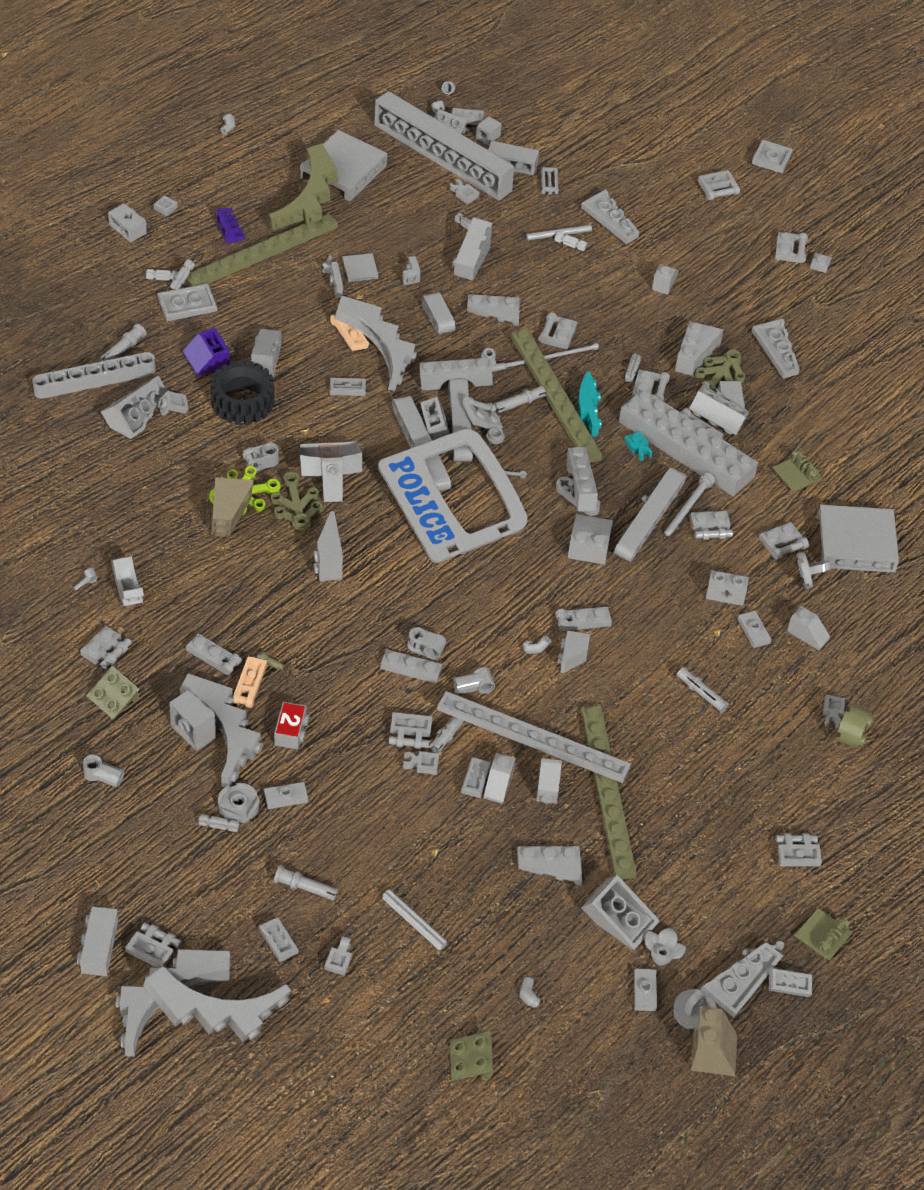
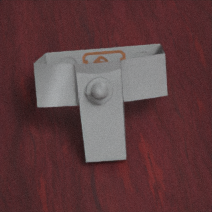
[300,442,362,502]

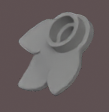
[645,928,686,966]

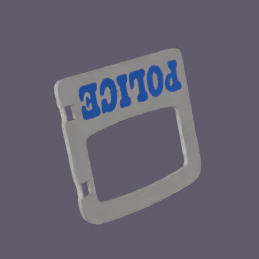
[378,429,528,563]

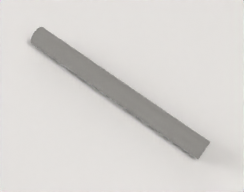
[526,225,592,241]

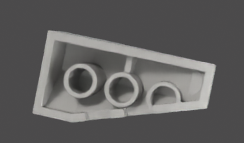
[101,376,167,439]

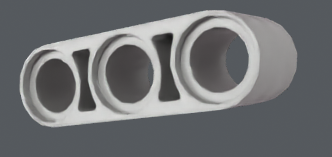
[421,292,455,335]

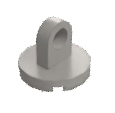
[796,552,831,589]
[673,989,716,1030]

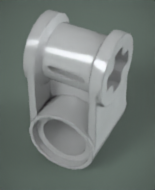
[242,443,279,472]
[407,627,447,660]

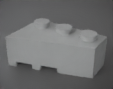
[251,329,282,379]
[689,382,749,435]

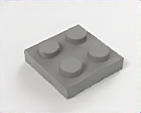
[752,140,793,174]

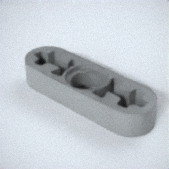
[556,477,600,516]

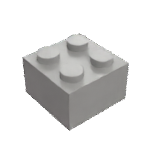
[169,690,216,751]

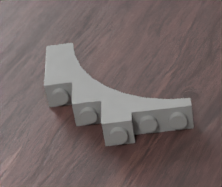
[335,296,417,391]
[180,674,263,788]
[116,950,231,1056]
[143,966,291,1042]

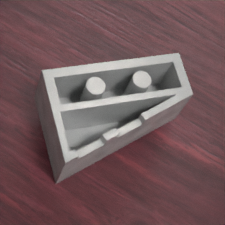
[452,217,492,280]
[675,321,723,375]

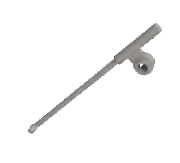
[481,343,599,372]

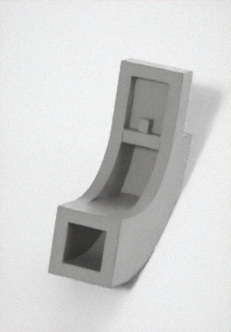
[111,556,144,606]

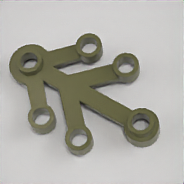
[695,349,745,391]
[271,472,322,531]

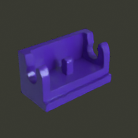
[216,208,245,244]

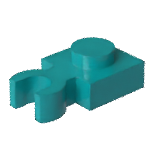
[624,431,652,461]

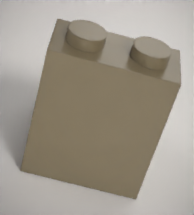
[211,477,253,537]
[691,1006,737,1076]

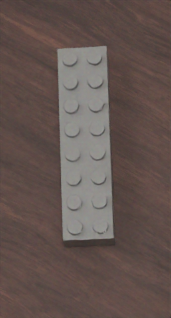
[619,389,758,497]

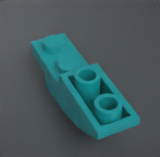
[578,371,602,437]

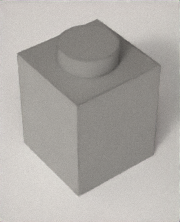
[476,116,501,146]

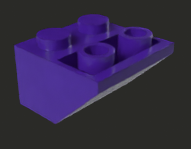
[183,328,230,376]

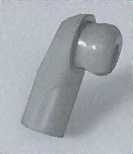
[523,636,551,654]

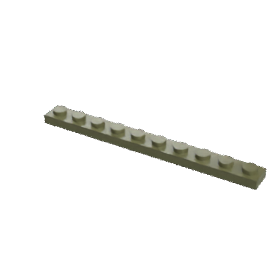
[185,213,338,287]
[511,329,602,463]
[581,706,637,879]

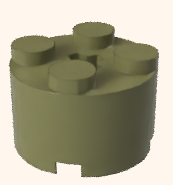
[835,703,875,749]

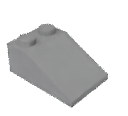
[314,511,343,581]
[568,514,613,565]
[581,875,660,950]

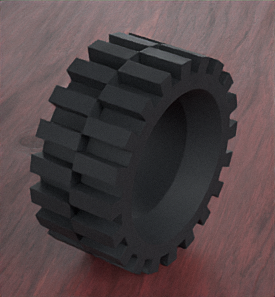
[211,360,274,425]

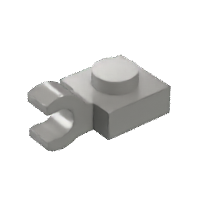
[325,936,352,976]

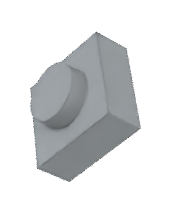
[154,196,178,216]
[810,253,832,273]

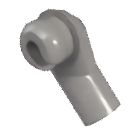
[220,113,236,135]
[519,977,540,1008]

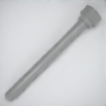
[664,472,716,536]

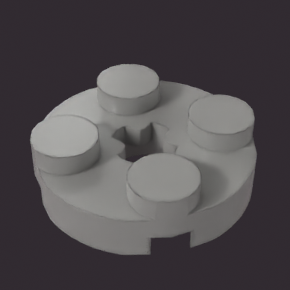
[218,783,259,824]

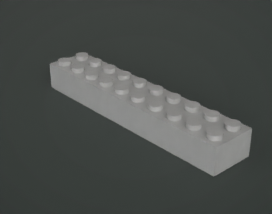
[375,91,514,201]

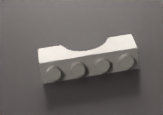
[420,358,493,390]
[566,447,598,512]

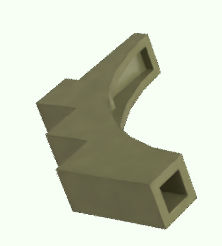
[269,144,338,230]

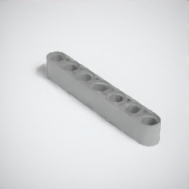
[33,352,155,399]
[448,378,473,462]
[392,396,451,492]
[614,467,687,562]

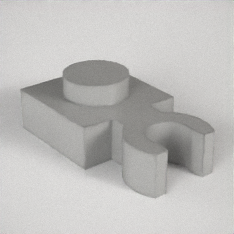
[450,179,479,204]
[823,695,845,729]
[403,751,439,775]

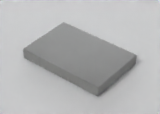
[157,283,217,321]

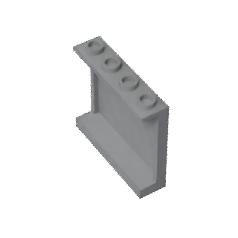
[300,130,387,202]
[817,505,899,573]

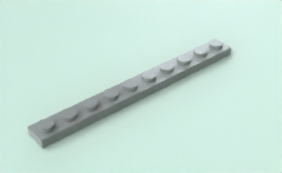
[437,691,631,783]

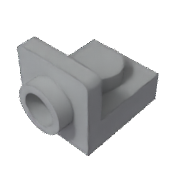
[403,256,420,285]
[158,391,189,416]

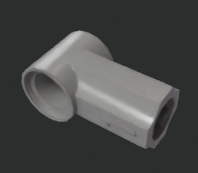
[453,667,495,694]
[83,755,125,788]

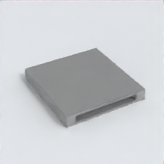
[342,253,378,282]

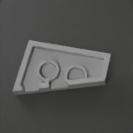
[467,294,520,327]
[517,846,582,886]

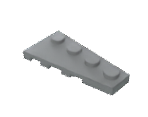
[581,189,639,244]
[752,319,800,379]
[700,942,783,1018]

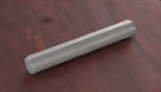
[382,889,447,950]

